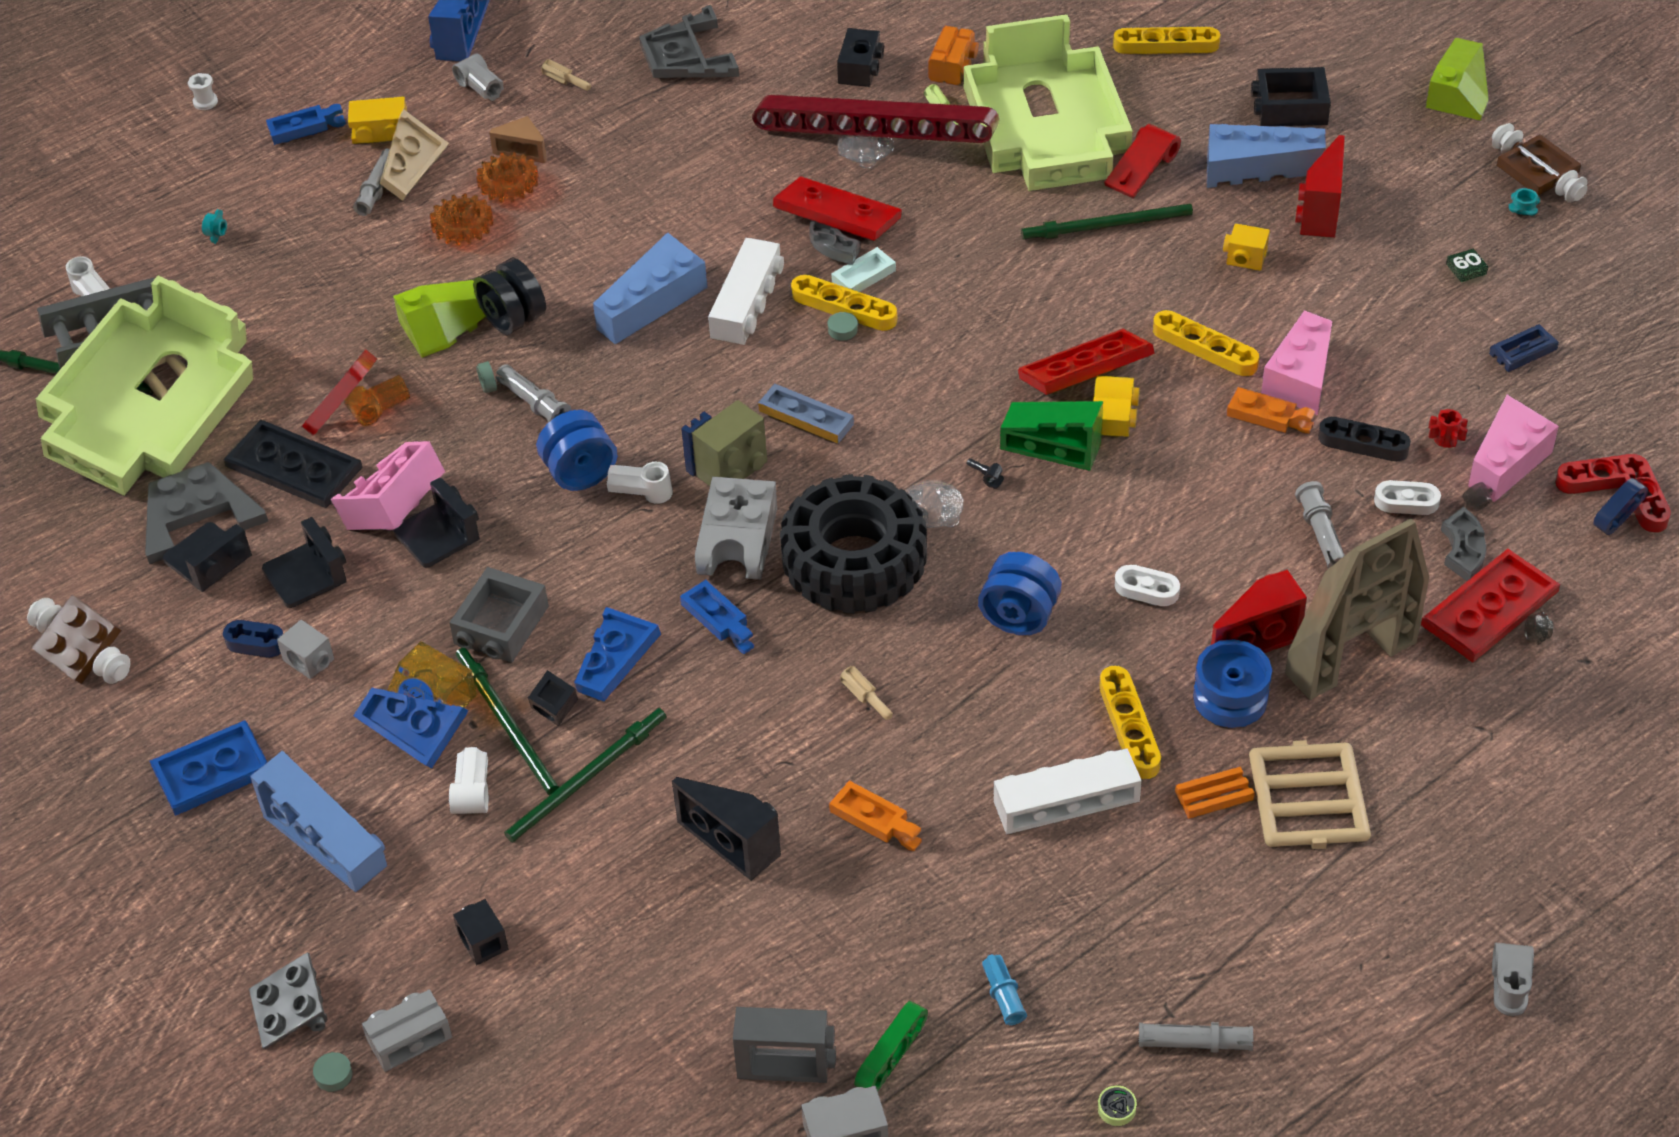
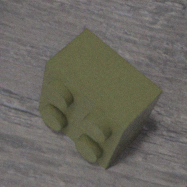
[692,400,767,486]

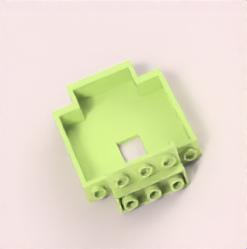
[964,15,1132,191]
[36,275,253,496]

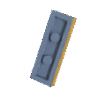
[758,383,854,444]

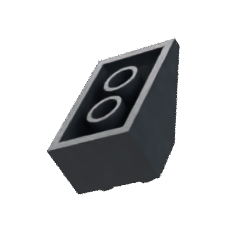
[672,777,781,881]

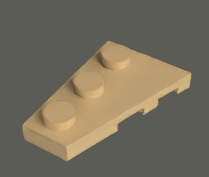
[380,109,449,201]

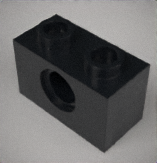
[837,28,885,87]

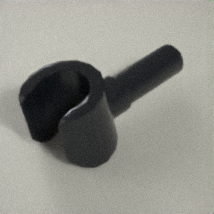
[966,458,1004,489]

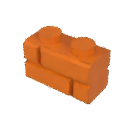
[928,26,979,85]

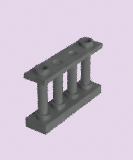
[37,277,154,369]

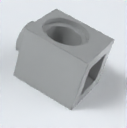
[277,620,334,680]

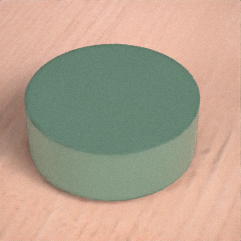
[827,312,858,341]
[476,361,497,393]
[313,1052,353,1092]

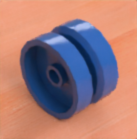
[536,410,618,491]
[978,552,1062,635]
[1193,639,1272,728]

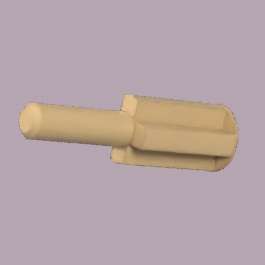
[541,59,591,91]
[840,666,893,720]

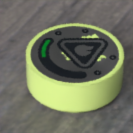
[1098,1086,1137,1126]

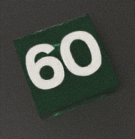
[1446,248,1488,282]

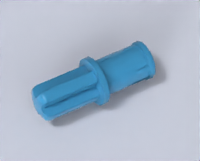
[982,954,1027,1025]

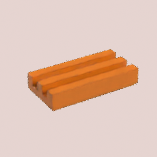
[1175,766,1254,819]

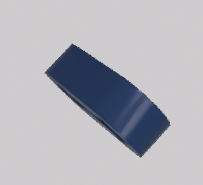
[1593,478,1648,535]
[223,620,283,658]

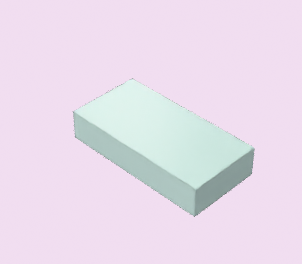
[831,247,896,292]

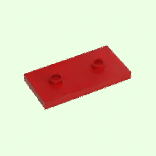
[773,176,902,241]
[1018,329,1155,395]
[1421,549,1560,663]

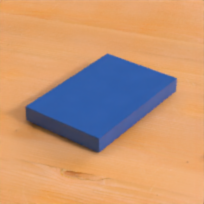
[150,720,267,816]

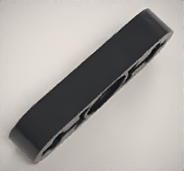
[1318,417,1411,462]

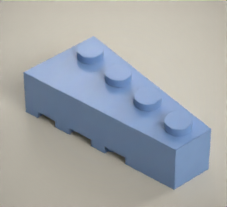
[1207,124,1326,188]
[593,233,707,344]
[250,751,387,892]

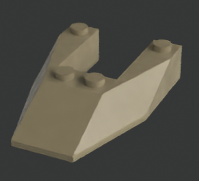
[1285,519,1430,700]

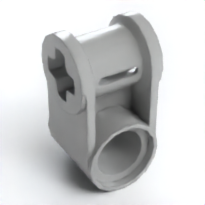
[1492,943,1534,1016]

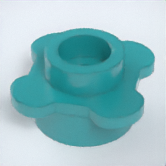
[1508,188,1540,216]
[202,209,227,244]

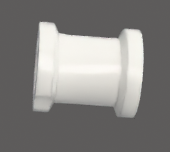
[188,73,218,110]

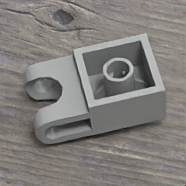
[695,477,777,580]

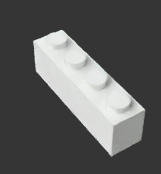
[708,238,784,345]
[994,748,1141,835]

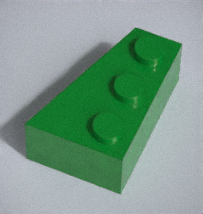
[1000,401,1103,471]

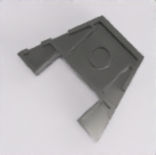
[639,5,739,78]
[145,462,268,565]

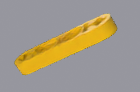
[1113,27,1220,54]
[791,275,897,331]
[1153,310,1259,376]
[1099,666,1161,779]

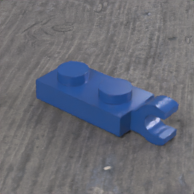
[266,104,346,145]
[680,580,754,654]

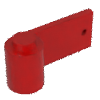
[1104,124,1181,199]

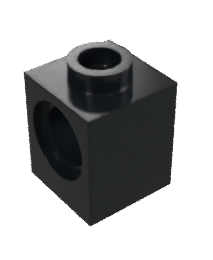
[528,670,578,726]
[453,899,509,966]

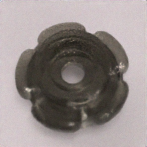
[1462,482,1493,511]
[1524,612,1554,645]

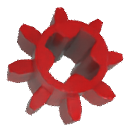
[1428,409,1468,448]

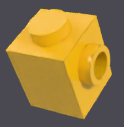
[1223,223,1270,271]

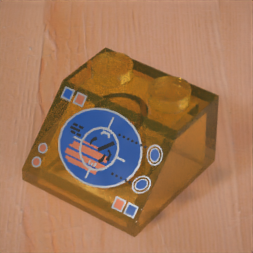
[387,641,477,708]

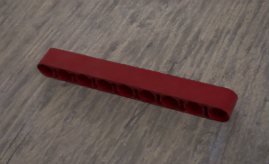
[752,95,1000,143]

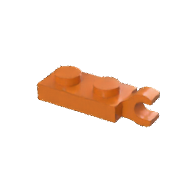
[1227,387,1315,433]
[829,780,922,851]

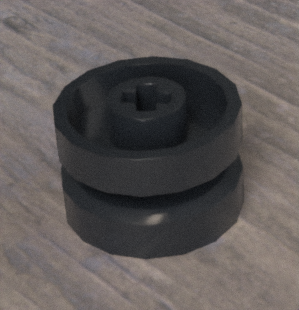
[473,257,547,335]

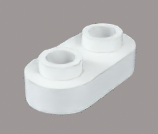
[1374,480,1441,515]
[1115,565,1180,606]

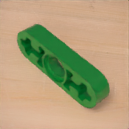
[854,1001,928,1092]

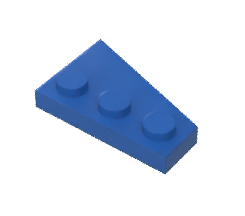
[574,607,661,701]
[353,687,469,768]

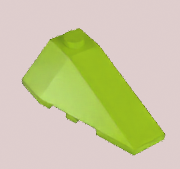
[1426,38,1489,121]
[393,280,485,358]

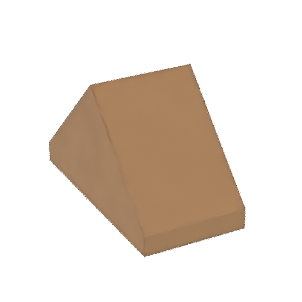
[489,116,547,163]

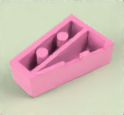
[1261,311,1332,415]
[1468,395,1559,502]
[331,441,445,530]

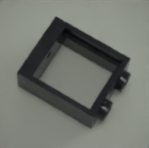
[1251,67,1331,126]

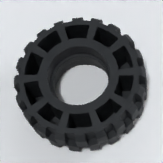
[780,474,927,614]

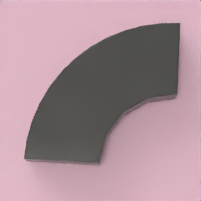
[809,220,861,264]
[1441,506,1486,581]

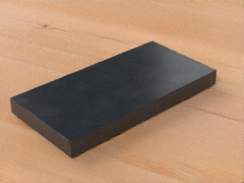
[223,419,363,508]

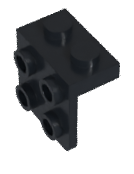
[393,477,480,568]
[262,517,347,608]
[163,522,252,592]

